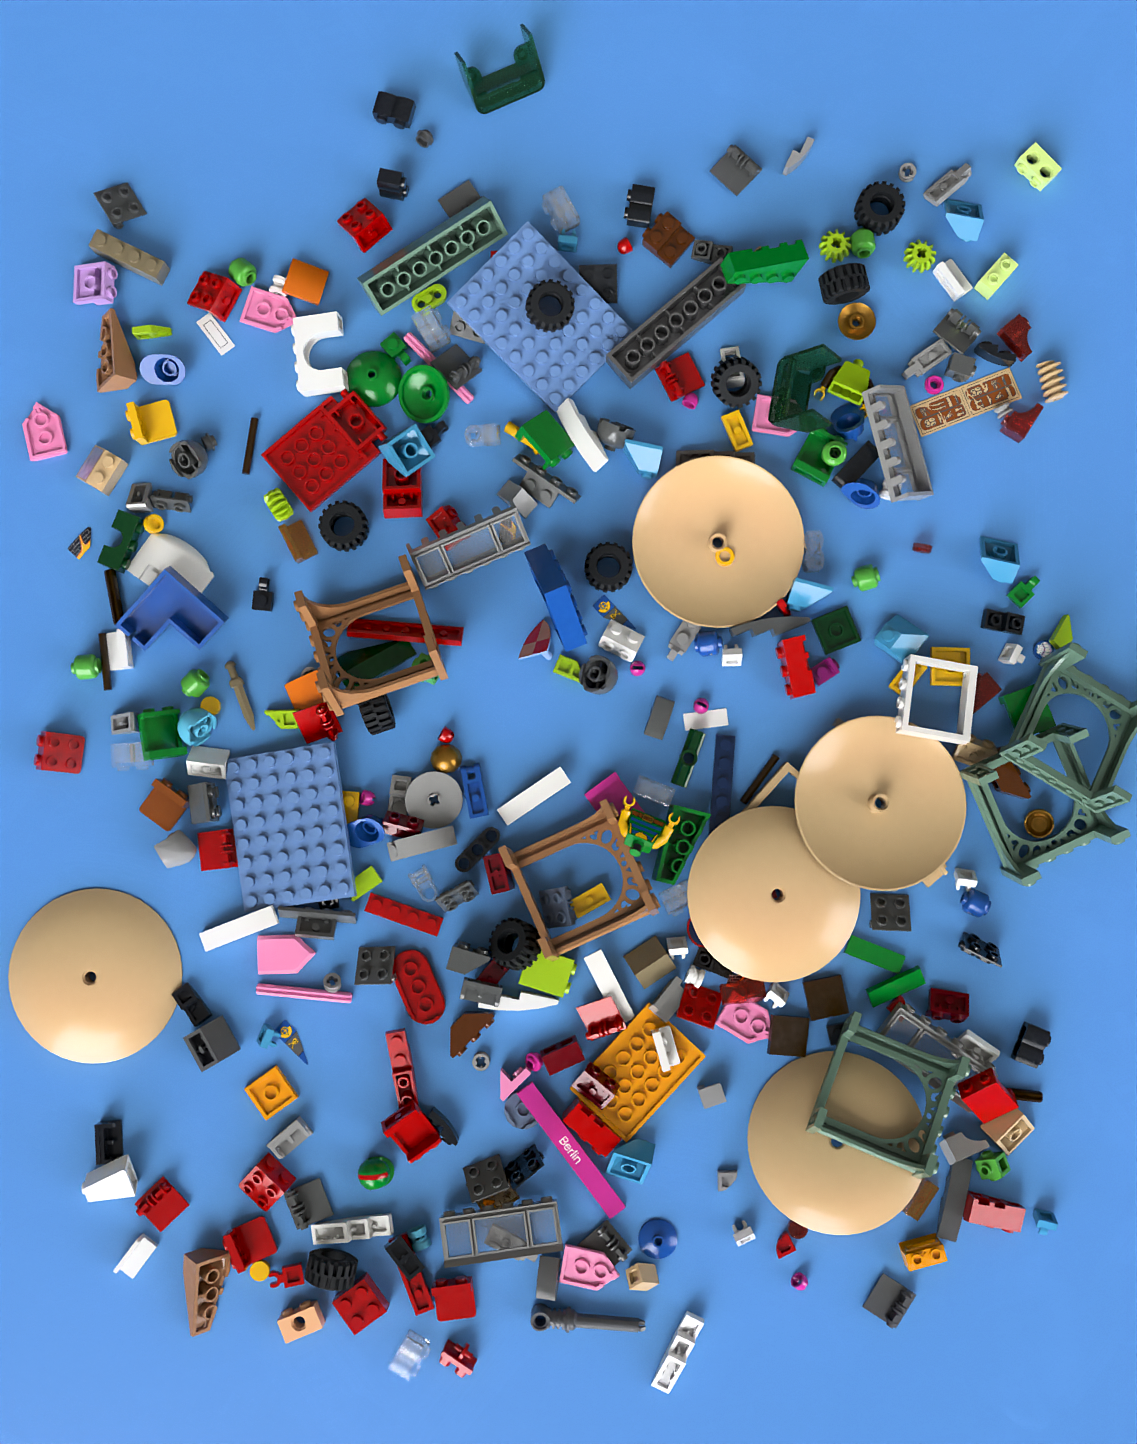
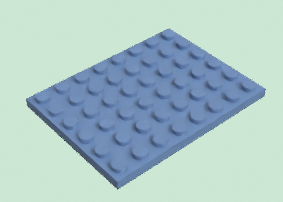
[447,221,633,413]
[226,742,357,912]

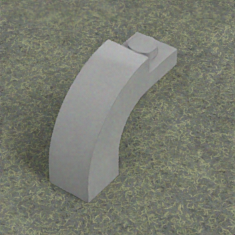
[387,826,457,862]

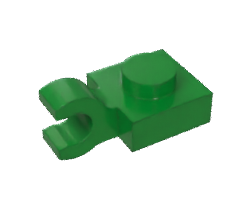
[380,332,411,366]
[1006,576,1040,609]

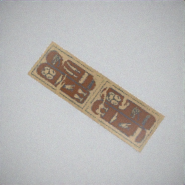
[910,367,1022,437]

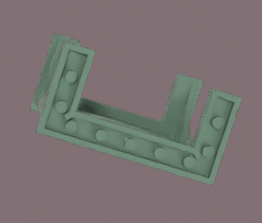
[998,641,1137,813]
[959,723,1131,887]
[805,1011,971,1179]

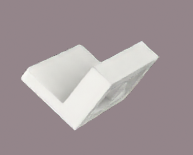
[932,259,973,302]
[106,629,134,671]
[186,746,230,779]
[113,1233,158,1279]

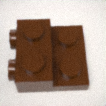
[642,211,695,268]

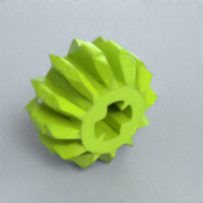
[819,229,851,263]
[903,239,936,273]
[264,488,294,522]

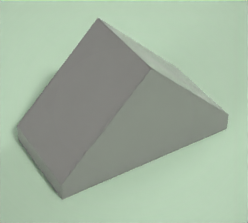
[496,480,538,519]
[126,483,153,513]
[111,712,140,735]

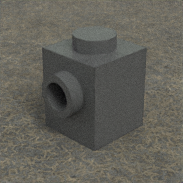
[944,352,977,382]

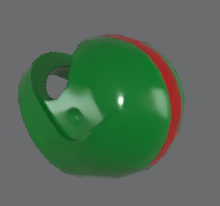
[358,1156,394,1191]

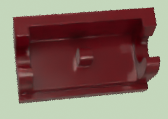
[483,853,515,895]
[476,958,509,984]
[540,1035,585,1076]

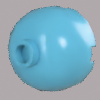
[177,708,217,747]

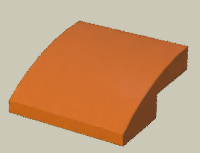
[282,258,329,306]
[284,669,324,710]

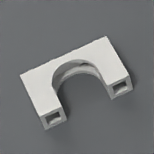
[291,311,349,397]

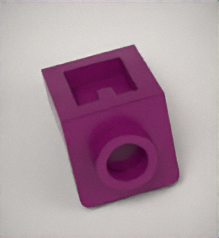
[811,657,840,686]

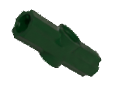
[670,728,706,788]

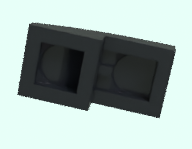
[172,983,212,1027]

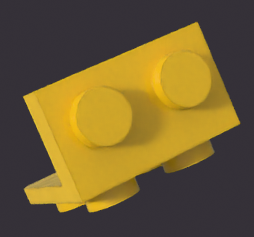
[125,400,178,445]

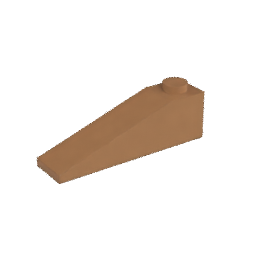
[96,308,137,393]
[183,1248,231,1337]

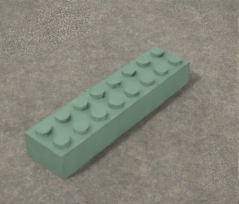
[357,196,508,316]

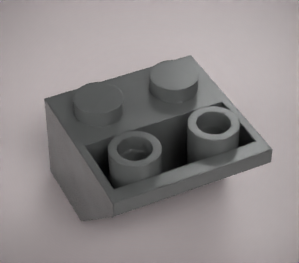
[187,782,221,824]
[446,941,491,975]
[183,1015,241,1072]

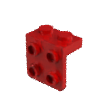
[34,731,85,774]
[239,1152,296,1211]
[222,1216,278,1274]
[431,1275,476,1322]

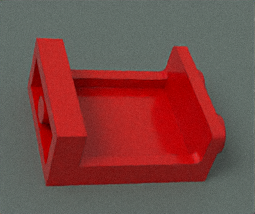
[957,1068,1019,1124]
[381,1100,442,1164]

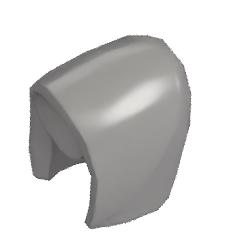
[154,830,197,868]

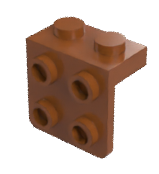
[139,778,190,831]

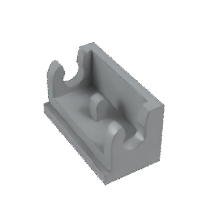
[266,1116,313,1159]

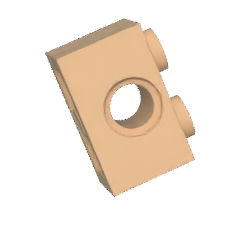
[277,1300,325,1344]

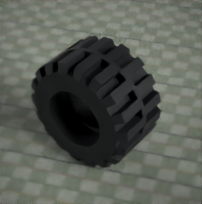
[854,181,905,236]
[818,263,870,305]
[525,279,575,333]
[710,356,762,408]
[318,500,369,552]
[584,542,633,593]
[358,694,396,735]
[489,917,541,971]
[304,1248,358,1291]

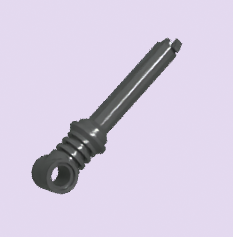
[530,1303,646,1333]

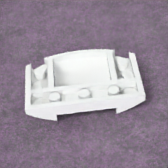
[127,533,214,593]

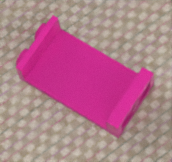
[584,772,645,839]

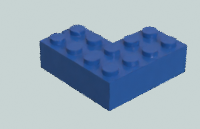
[524,544,588,652]
[115,566,229,651]

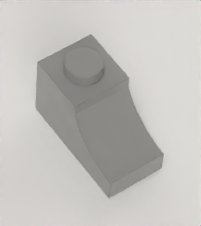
[939,1131,990,1165]

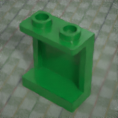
[515,410,575,470]
[790,426,848,487]
[998,684,1056,734]
[137,706,188,761]

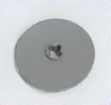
[405,771,463,829]

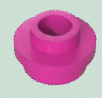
[924,375,944,395]
[525,1052,543,1072]

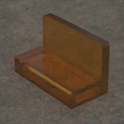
[278,520,318,564]
[902,1178,939,1221]

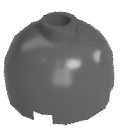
[597,418,636,452]
[169,440,208,479]
[579,655,618,695]

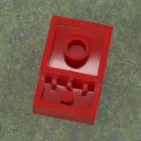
[382,459,423,519]

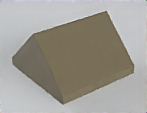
[623,936,676,989]

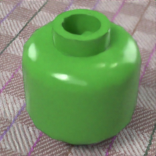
[850,228,876,258]
[228,257,257,287]
[821,441,847,467]
[851,564,881,592]
[71,654,102,680]
[181,669,210,697]

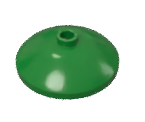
[346,351,402,407]
[398,365,450,423]

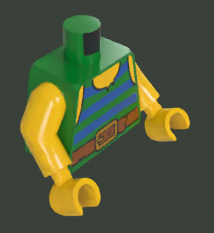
[618,796,680,857]

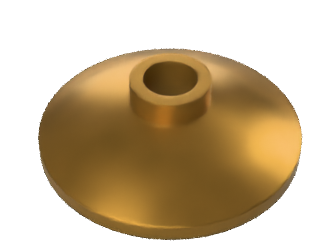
[838,303,876,340]

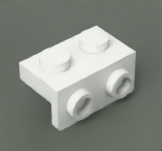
[598,619,645,662]
[951,1029,1000,1073]

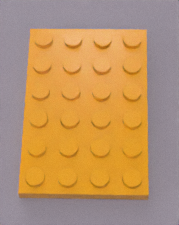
[570,1002,706,1143]

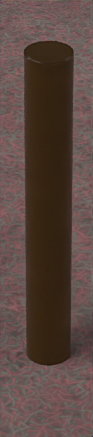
[242,417,259,475]
[98,633,112,691]
[740,754,780,805]

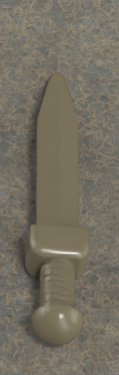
[225,661,255,730]

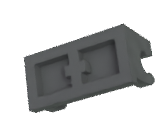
[460,977,503,1007]

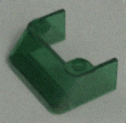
[454,24,545,114]
[768,344,842,433]

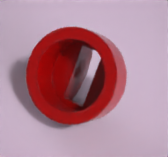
[617,237,633,254]
[438,726,454,743]

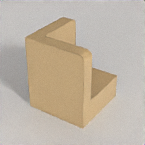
[625,1263,659,1291]

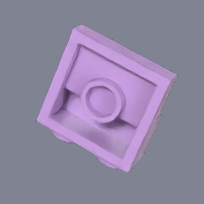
[73,261,118,305]

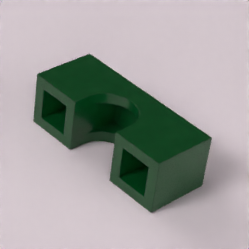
[97,509,145,573]

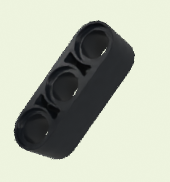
[831,440,879,489]
[455,827,501,872]

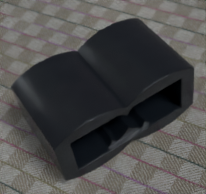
[372,91,416,129]
[377,168,409,201]
[624,184,655,228]
[1011,1021,1051,1069]

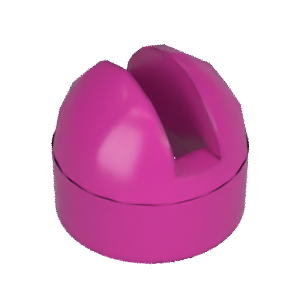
[682,393,698,409]
[630,661,645,676]
[693,698,709,714]
[359,790,376,806]
[791,1272,808,1291]

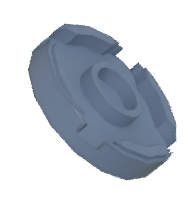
[504,1089,538,1129]

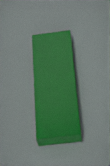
[844,935,906,974]
[865,965,926,1008]

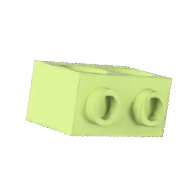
[1014,142,1062,191]
[974,252,1019,300]

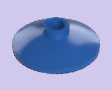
[638,1219,677,1259]

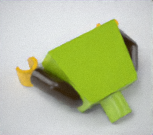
[814,359,874,418]

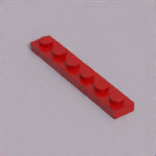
[347,619,464,646]

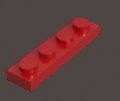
[364,892,444,937]
[388,1232,435,1316]

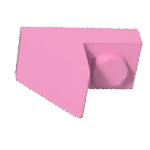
[500,1066,532,1101]

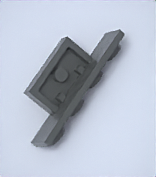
[512,454,581,508]
[278,906,357,940]

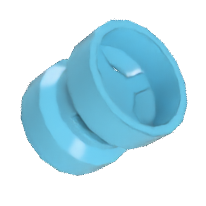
[407,1224,432,1252]

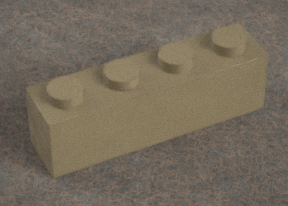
[89,229,170,286]

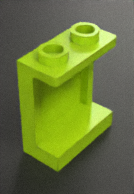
[518,948,577,998]

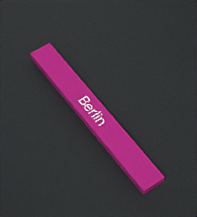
[517,1081,626,1219]

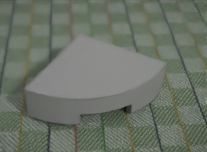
[717,1170,737,1192]

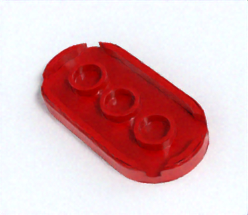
[393,949,446,1025]

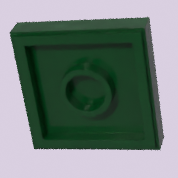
[811,606,861,655]

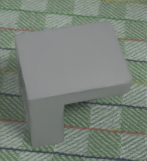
[697,1083,727,1109]

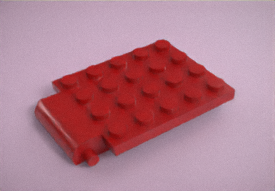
[261,389,388,513]

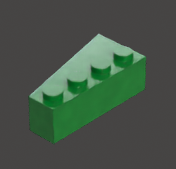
[720,239,809,285]
[651,804,711,885]

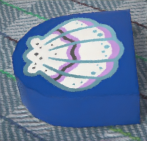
[1033,640,1054,660]

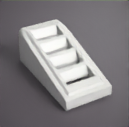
[720,346,745,389]

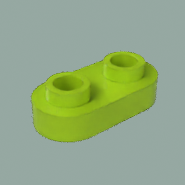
[411,284,447,314]

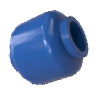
[694,631,723,656]
[960,889,991,917]

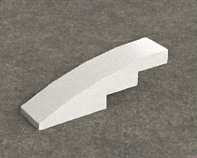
[556,398,609,472]
[497,767,571,826]
[199,905,279,952]
[584,949,635,1022]
[478,990,559,1011]
[311,1213,394,1245]
[651,1311,705,1394]

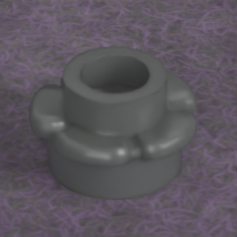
[416,130,434,148]
[201,433,217,452]

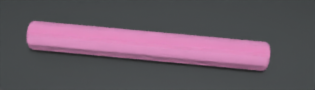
[404,332,474,404]
[256,983,352,1003]

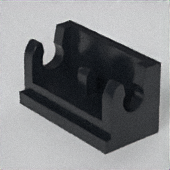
[94,1120,123,1165]
[384,1235,425,1281]

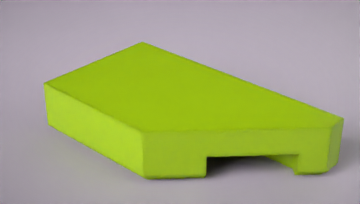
[132,325,172,340]
[1049,614,1073,650]
[553,654,581,683]
[264,709,300,729]
[351,865,383,902]

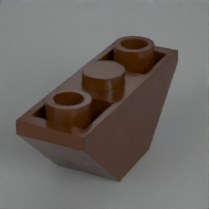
[991,746,1031,799]
[450,1011,495,1058]

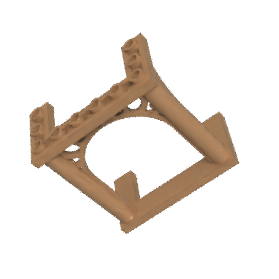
[293,554,448,717]
[498,799,661,961]

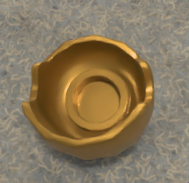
[430,744,462,773]
[1024,809,1054,838]

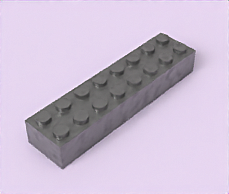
[606,257,746,389]

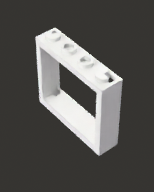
[894,654,978,745]

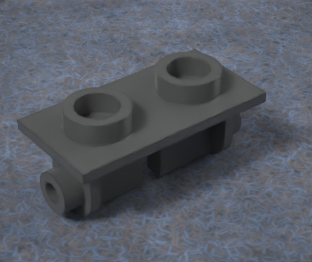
[150,489,193,513]

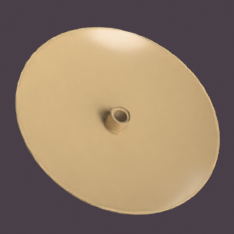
[632,456,805,628]
[794,716,966,891]
[687,806,861,982]
[8,888,182,1063]
[747,1051,925,1235]

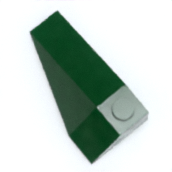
[337,641,417,689]

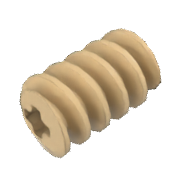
[1036,360,1069,403]

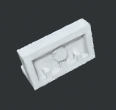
[651,1025,680,1072]

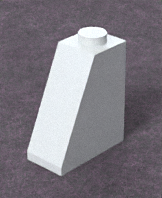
[82,1155,138,1202]

